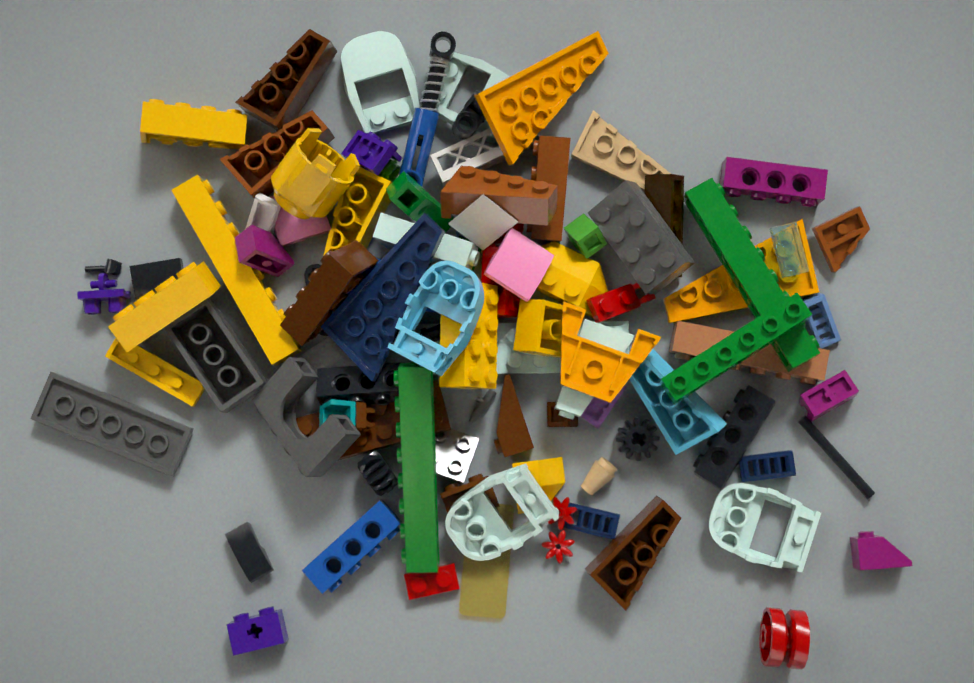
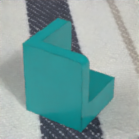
[319,399,356,427]

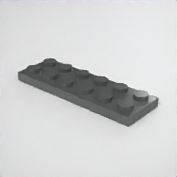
[30,372,194,476]

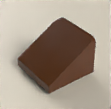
[547,402,578,427]

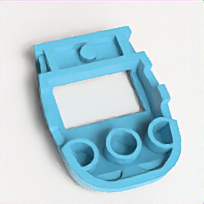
[387,260,484,377]

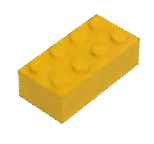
[108,261,221,352]
[439,283,499,390]

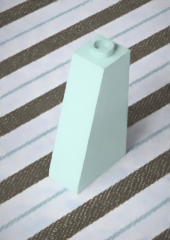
[373,213,480,270]
[554,319,634,420]

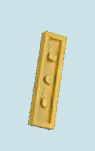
[105,338,205,407]

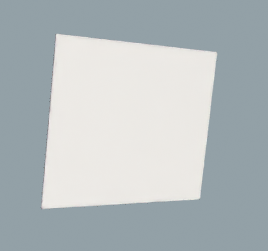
[448,194,518,250]

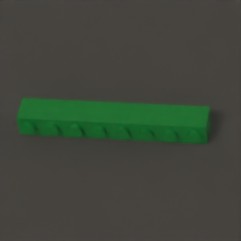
[684,178,820,373]
[394,362,440,573]

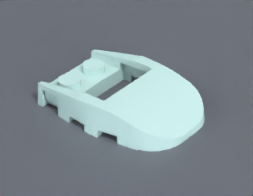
[341,31,420,134]
[422,50,510,143]
[445,463,559,561]
[709,483,821,572]

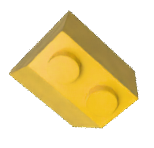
[513,299,563,358]

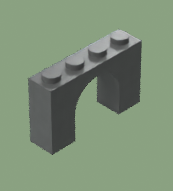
[252,357,361,477]

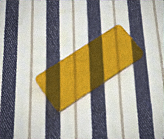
[459,504,514,618]

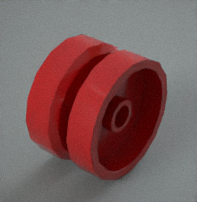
[759,607,810,670]

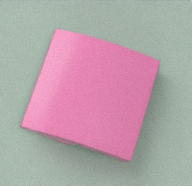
[270,195,331,247]
[484,228,554,302]

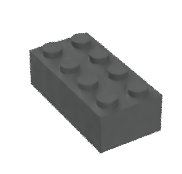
[588,180,695,294]
[164,298,268,413]

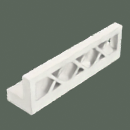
[430,128,535,187]

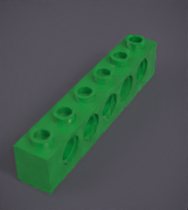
[660,293,812,405]

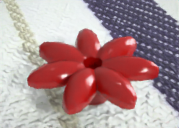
[548,497,577,530]
[541,530,575,564]

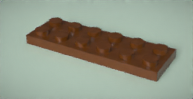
[296,380,452,461]

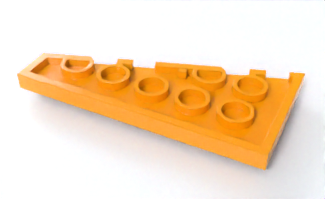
[474,31,609,165]
[663,219,819,324]

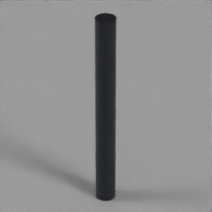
[798,415,875,499]

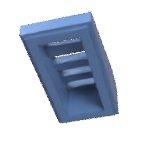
[802,293,841,349]

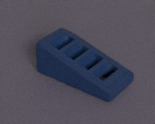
[739,450,796,482]
[564,502,620,540]

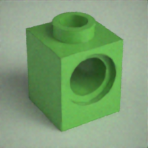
[564,213,607,259]

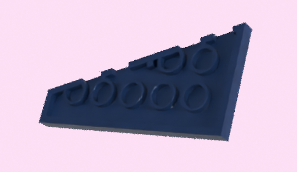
[320,213,445,382]

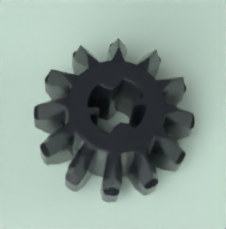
[615,417,660,461]
[357,451,398,496]

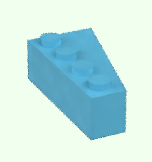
[629,349,727,455]

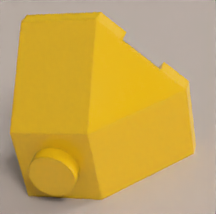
[512,457,565,514]

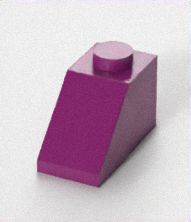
[235,224,295,277]
[850,531,912,570]

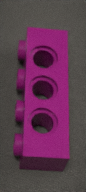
[720,157,828,207]

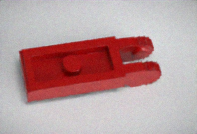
[586,283,656,323]

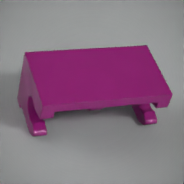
[799,370,859,422]

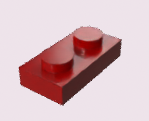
[404,563,460,600]

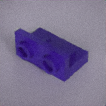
[341,130,403,175]

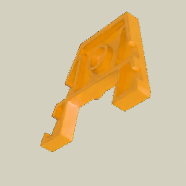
[560,302,661,403]

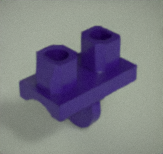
[77,273,131,315]

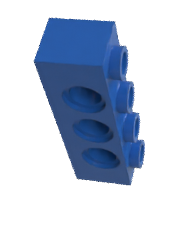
[302,499,402,594]

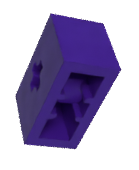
[227,606,289,656]

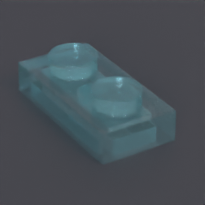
[769,222,809,278]

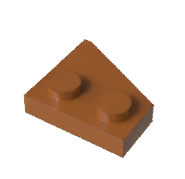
[812,206,870,272]

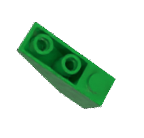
[386,171,455,233]

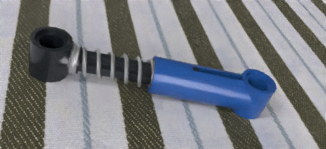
[399,31,456,187]

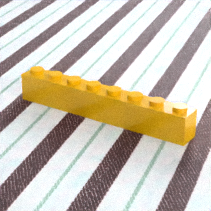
[171,175,302,366]

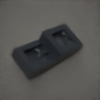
[225,522,274,583]

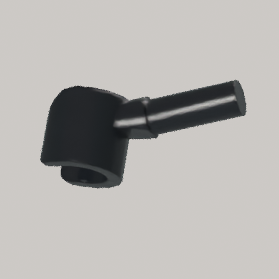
[85,259,122,275]

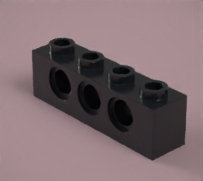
[316,362,414,405]
[693,385,776,491]

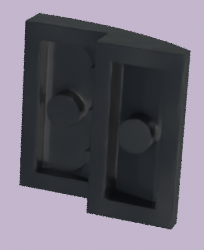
[129,258,183,300]

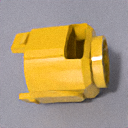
[271,128,360,219]

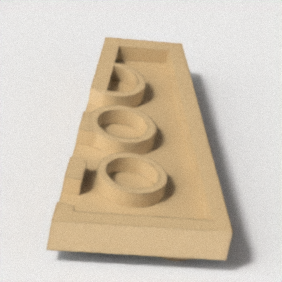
[571,110,671,192]

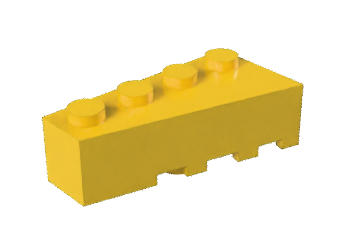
[140,99,247,150]
[323,167,392,256]

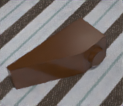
[493,374,534,458]

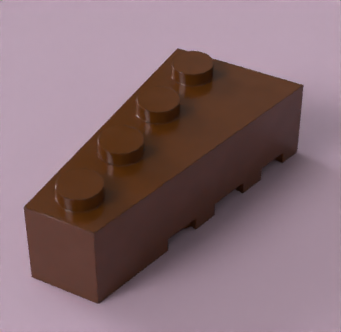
[585,495,681,611]

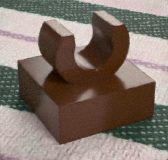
[355,402,375,432]

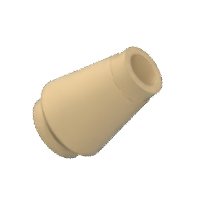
[581,457,617,495]

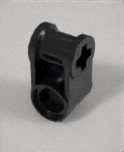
[452,89,486,140]

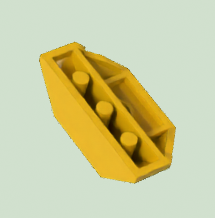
[536,241,608,319]

